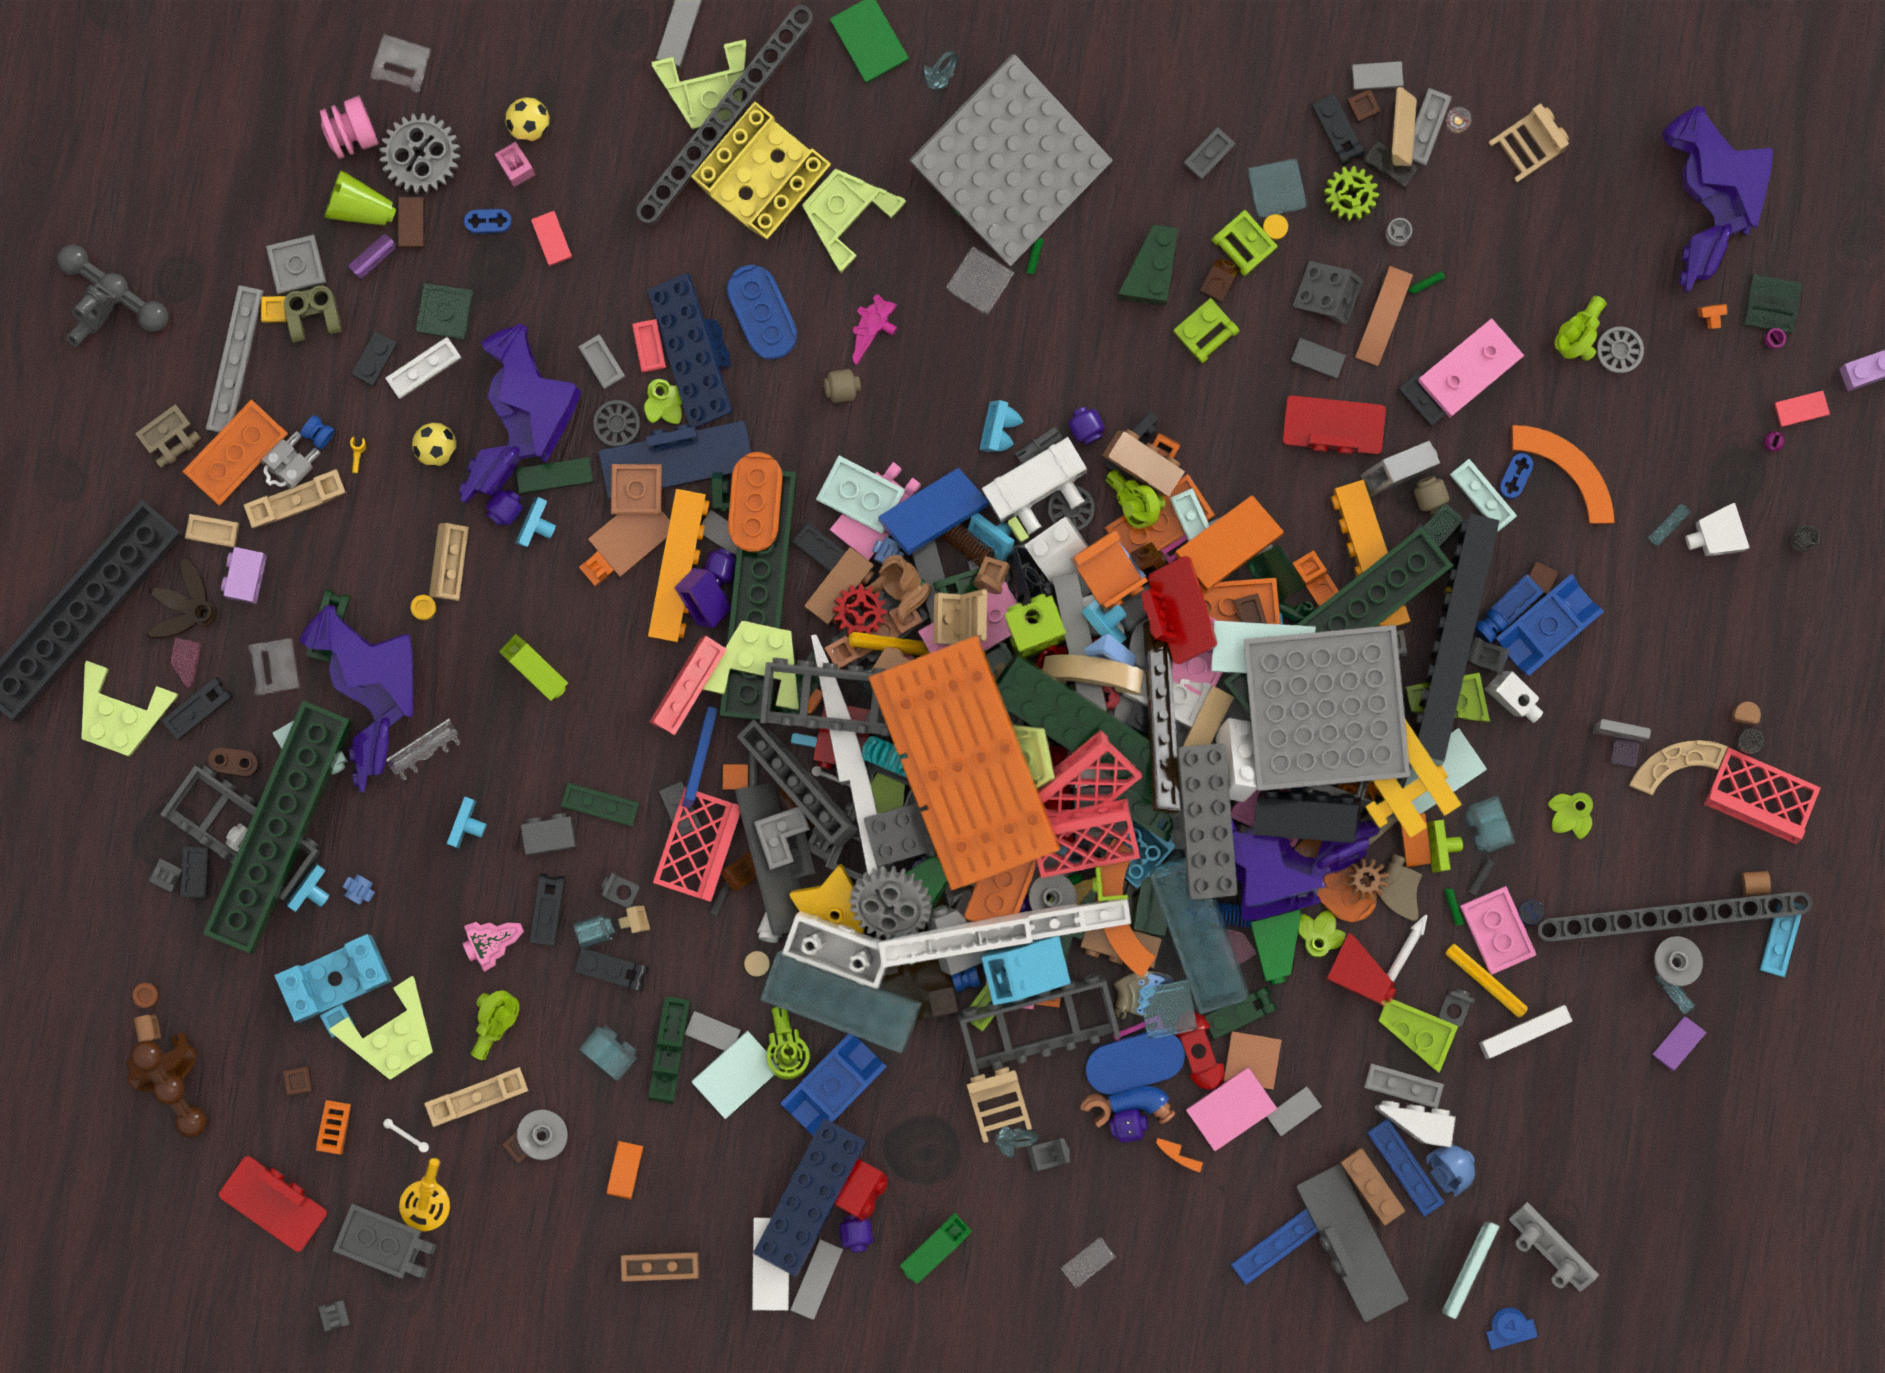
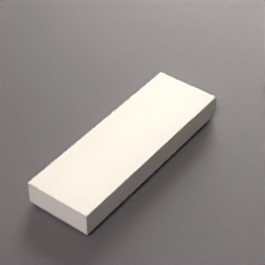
[386,337,462,399]

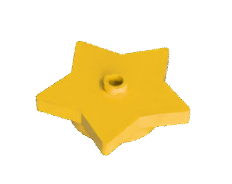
[790,864,875,934]

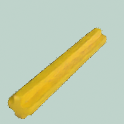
[848,632,930,656]
[1446,944,1528,1018]

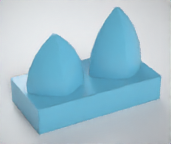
[979,400,1024,452]

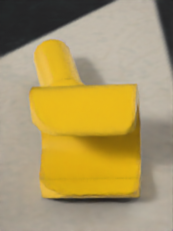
[350,437,366,473]

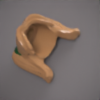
[863,555,931,622]

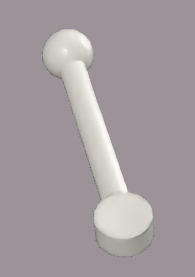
[812,766,851,787]
[383,1119,429,1152]

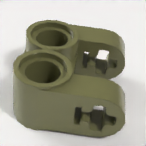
[284,286,342,343]

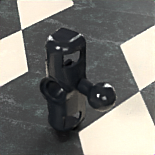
[1006,547,1056,616]

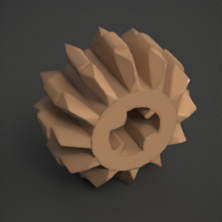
[1347,859,1389,901]

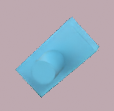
[515,497,556,547]
[967,513,1014,561]
[1081,600,1127,643]
[447,797,487,849]
[286,863,329,912]

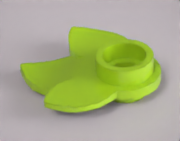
[644,379,683,424]
[1548,792,1593,839]
[1298,910,1346,958]

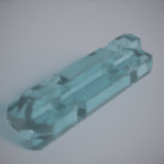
[1649,504,1690,546]
[1655,973,1695,1014]

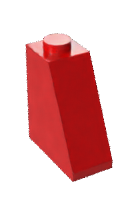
[1327,933,1396,1007]

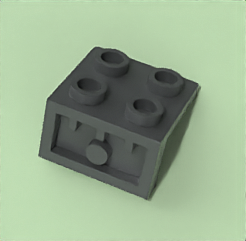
[1293,261,1364,326]

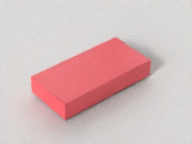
[531,211,572,267]
[632,319,666,373]
[1774,391,1830,428]

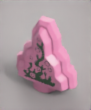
[463,922,524,972]

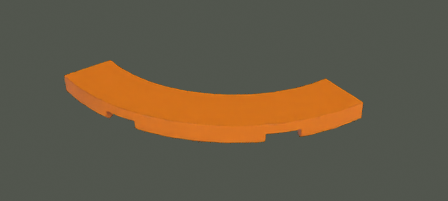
[1512,425,1615,524]
[1097,838,1156,978]

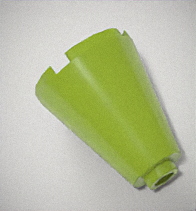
[324,171,396,226]

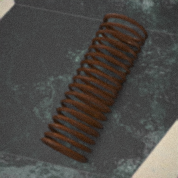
[940,524,995,567]

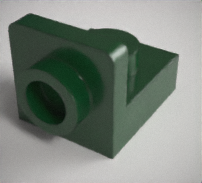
[712,472,730,511]

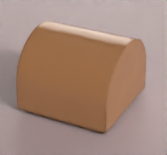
[1730,702,1761,726]
[1741,871,1771,898]
[134,1015,161,1042]

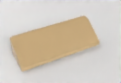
[1392,87,1417,166]
[429,523,469,601]
[1181,686,1234,747]

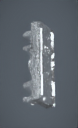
[386,719,460,780]

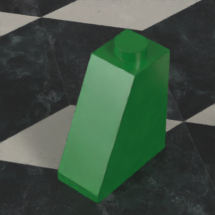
[890,856,949,911]
[1250,910,1301,985]
[900,1213,972,1284]

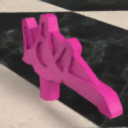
[852,294,897,366]

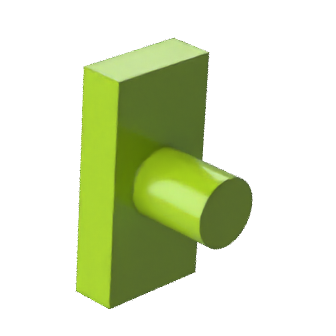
[1427,820,1463,873]

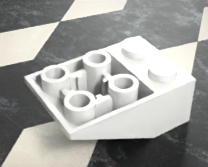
[1375,1101,1455,1147]

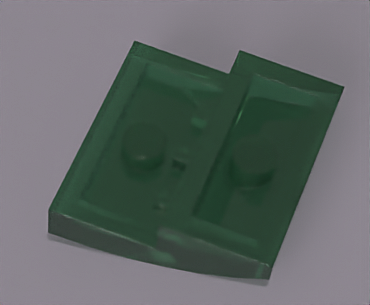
[1744,273,1803,333]

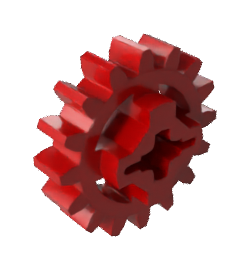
[832,584,887,637]

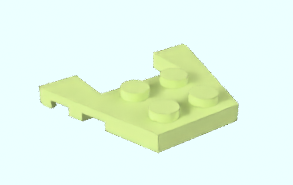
[652,40,746,130]
[802,169,906,273]
[702,621,799,711]
[82,661,179,757]
[1012,724,1055,789]
[329,976,433,1080]

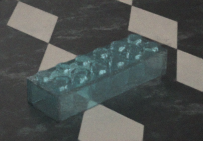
[1150,857,1249,1014]
[760,950,922,1053]

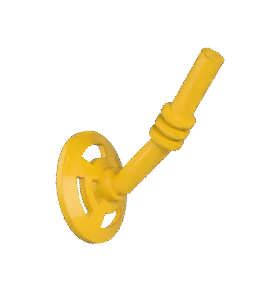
[399,1158,450,1231]

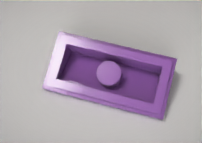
[349,234,396,279]
[1652,1016,1706,1071]

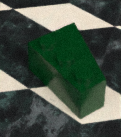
[1117,225,1178,306]

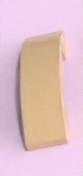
[244,469,346,528]
[1043,655,1144,695]
[425,1067,528,1127]

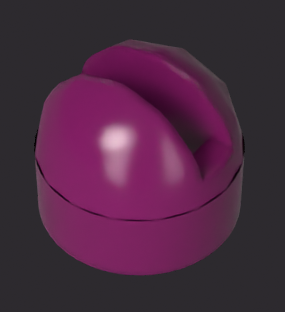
[1764,328,1786,349]
[1764,431,1785,452]

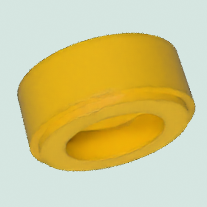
[1263,214,1288,240]
[411,595,436,620]

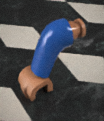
[1080,1086,1175,1128]

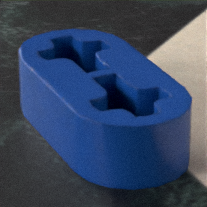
[464,209,512,234]
[1499,453,1533,499]

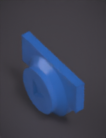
[1486,1308,1538,1350]

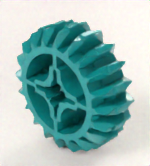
[862,736,908,777]

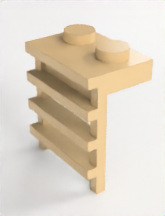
[1488,103,1569,183]
[933,589,987,645]
[967,1067,1032,1143]

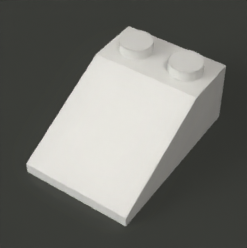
[1024,517,1091,598]

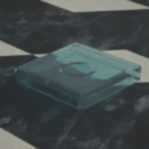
[1248,159,1307,218]
[1139,980,1198,1039]

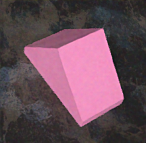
[495,142,535,187]

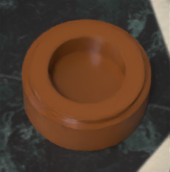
[132,983,159,1008]

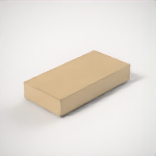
[185,514,240,548]

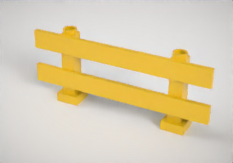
[1365,720,1462,838]

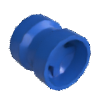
[300,415,335,449]
[1475,609,1508,643]
[951,966,980,993]

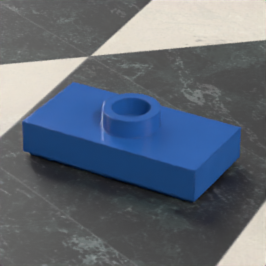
[1490,573,1544,626]

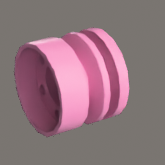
[320,96,378,159]

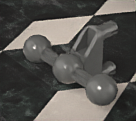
[57,244,169,347]

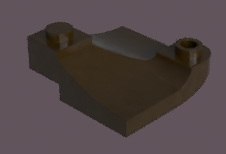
[876,958,958,1028]

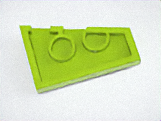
[1405,673,1490,722]
[1378,999,1458,1073]

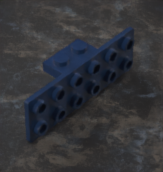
[648,273,732,429]
[599,421,751,499]
[753,1119,867,1276]

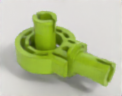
[1554,296,1607,361]
[1106,470,1165,529]
[471,990,519,1060]
[766,1006,809,1079]

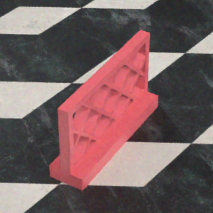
[649,635,727,735]
[1038,730,1142,837]
[1704,747,1820,845]
[653,787,740,902]
[1037,799,1140,878]

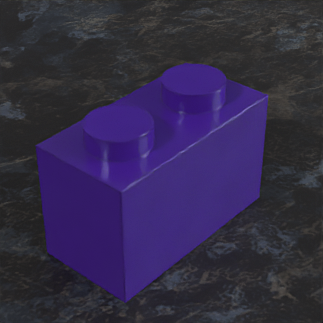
[674,568,731,628]

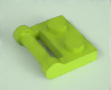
[1212,210,1278,277]
[1173,298,1240,364]

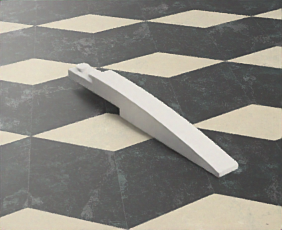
[811,635,883,875]
[878,899,1131,968]

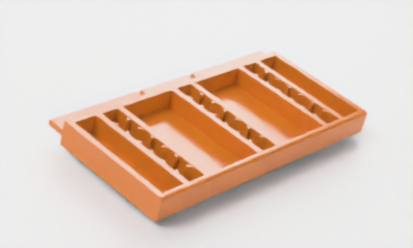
[868,635,1060,890]

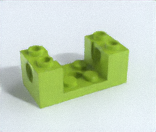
[1004,594,1066,659]

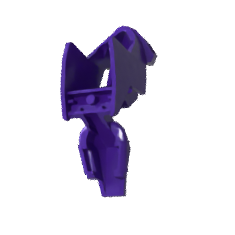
[1662,106,1773,293]
[459,324,581,504]
[298,605,413,792]
[1231,819,1380,921]

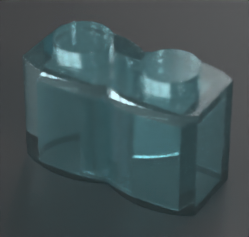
[1465,796,1515,854]
[573,914,615,949]
[579,1026,637,1081]

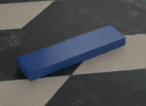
[681,706,717,808]
[1367,1118,1445,1217]
[1231,1208,1318,1285]

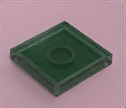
[416,283,474,340]

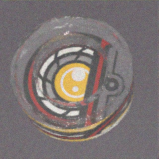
[1446,107,1471,133]

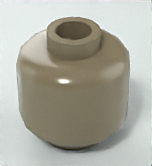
[823,369,861,403]
[1414,476,1450,515]

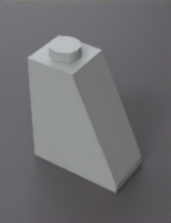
[1360,441,1440,497]
[927,905,985,975]

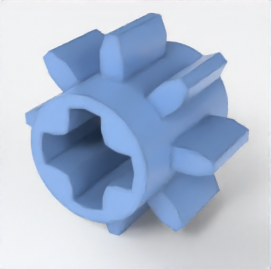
[872,537,904,565]
[343,874,375,905]

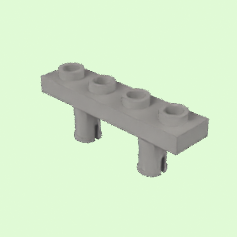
[1509,1202,1599,1292]

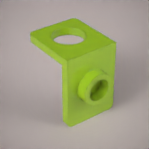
[1092,867,1129,901]

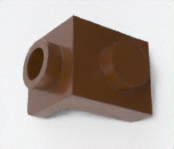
[1201,259,1239,301]
[1130,542,1169,571]
[720,851,757,893]

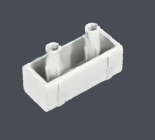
[982,437,1087,535]
[782,911,887,989]

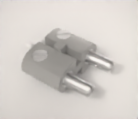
[260,431,320,489]

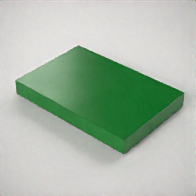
[830,0,909,84]

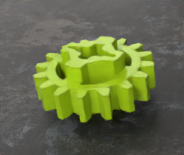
[1324,166,1379,221]

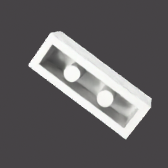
[1215,718,1258,802]

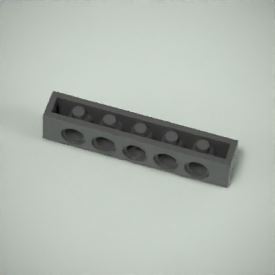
[737,719,859,847]

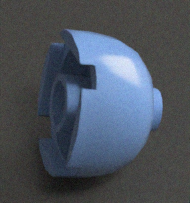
[1426,1144,1475,1197]

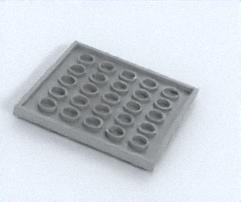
[909,54,1113,266]
[1244,625,1410,791]

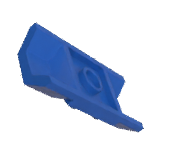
[1495,574,1604,676]
[780,1032,887,1137]

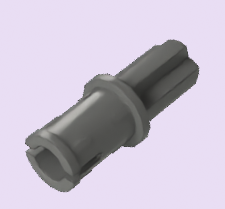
[1014,427,1062,464]

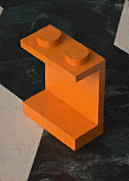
[1070,530,1147,610]

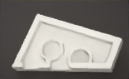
[1123,673,1211,729]

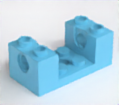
[274,934,392,1023]

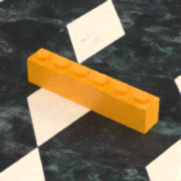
[1331,479,1410,628]
[648,489,710,643]

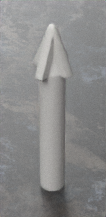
[1387,915,1427,982]

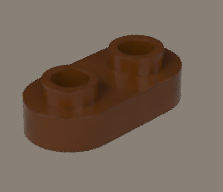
[208,747,259,777]

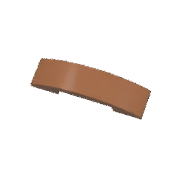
[1355,266,1413,367]
[824,606,923,669]

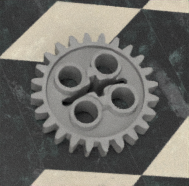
[380,113,461,194]
[849,866,932,940]

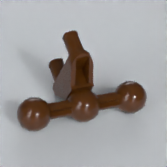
[126,1032,207,1137]

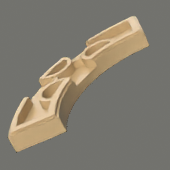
[1628,740,1728,796]

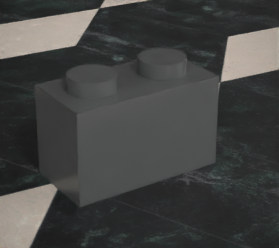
[521,813,577,856]

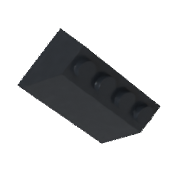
[1253,789,1361,843]

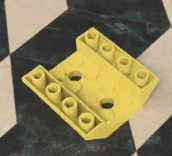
[691,102,831,240]

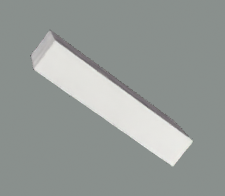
[1479,1005,1572,1059]
[753,1218,789,1310]

